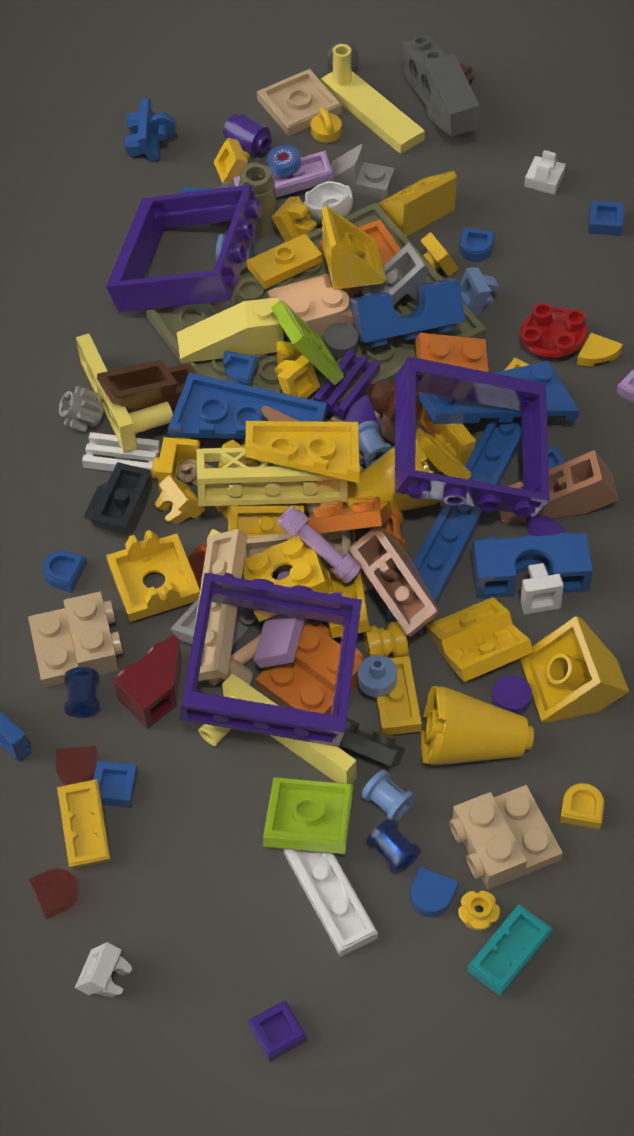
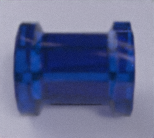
[64,667,100,718]
[366,819,421,874]

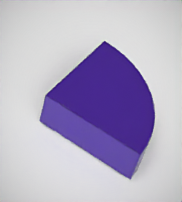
[345,395,381,428]
[526,514,566,536]

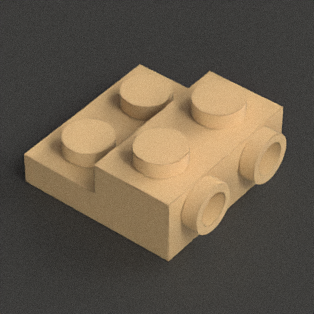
[28,591,123,688]
[449,785,563,890]

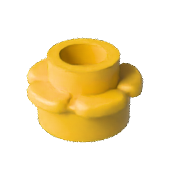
[458,890,500,931]

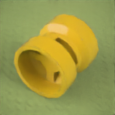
[363,621,409,658]

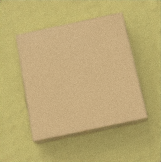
[257,69,342,136]

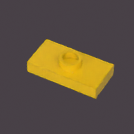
[247,234,323,289]
[419,406,476,466]
[416,428,471,479]
[57,779,112,869]

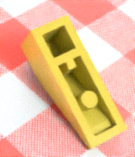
[177,297,284,363]

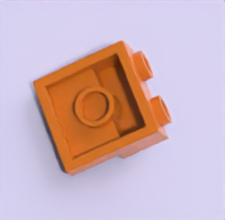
[255,620,364,715]

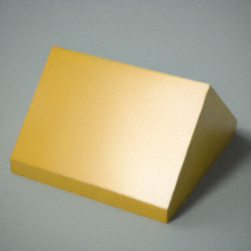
[377,171,457,237]
[321,205,386,290]

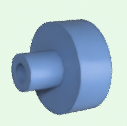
[358,655,397,697]

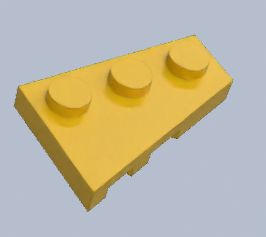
[245,421,360,483]

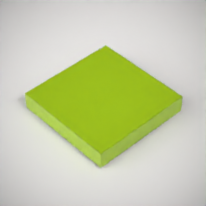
[271,300,344,385]
[263,777,354,854]

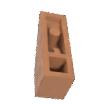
[499,450,619,525]
[348,526,440,637]

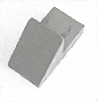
[331,144,395,199]
[359,242,428,306]

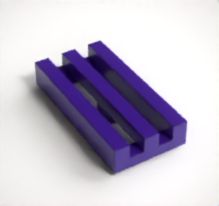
[313,349,380,418]

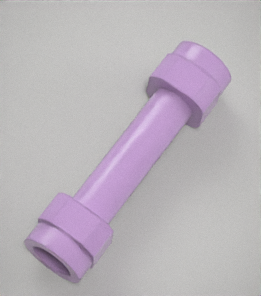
[277,505,361,583]

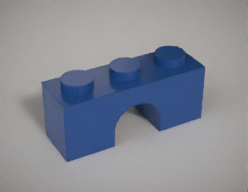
[350,278,466,347]
[472,532,593,599]

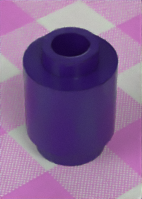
[223,114,272,157]

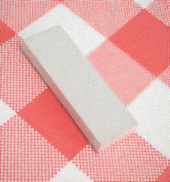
[284,849,378,957]

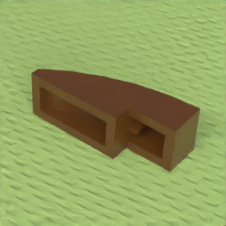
[97,360,197,411]

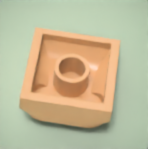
[267,274,354,343]

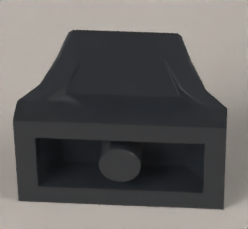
[84,462,153,536]

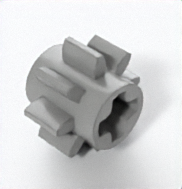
[59,386,103,432]

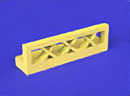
[197,447,348,506]

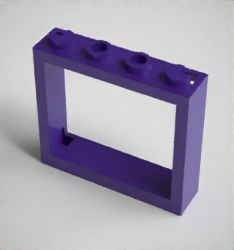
[106,185,262,312]
[395,357,550,517]
[179,572,362,747]

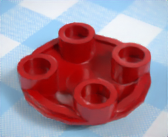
[519,303,588,358]

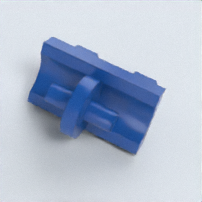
[124,98,177,162]

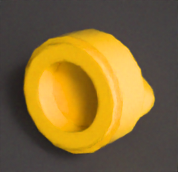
[311,107,342,143]

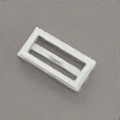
[82,432,161,472]

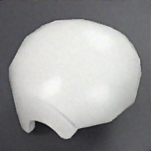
[303,181,353,225]

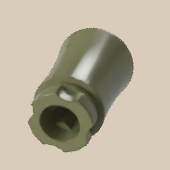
[238,162,279,238]

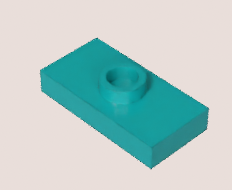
[467,904,553,997]

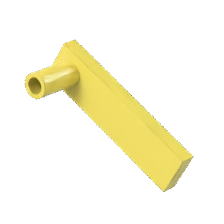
[321,44,425,154]
[76,334,173,453]
[198,673,357,784]

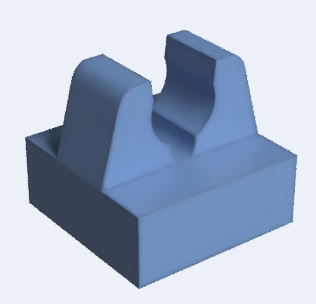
[459,267,500,316]

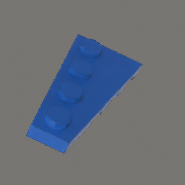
[419,361,580,424]
[168,372,327,439]

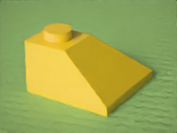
[520,616,629,723]

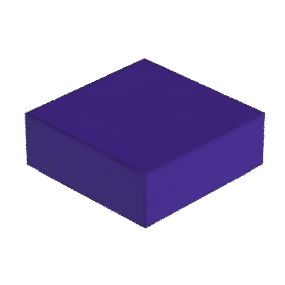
[248,1000,307,1062]

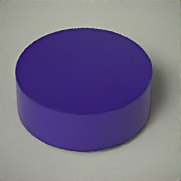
[492,675,532,715]

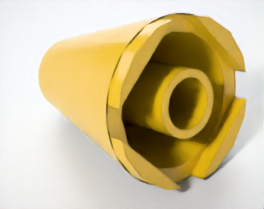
[343,439,442,512]
[420,686,534,766]

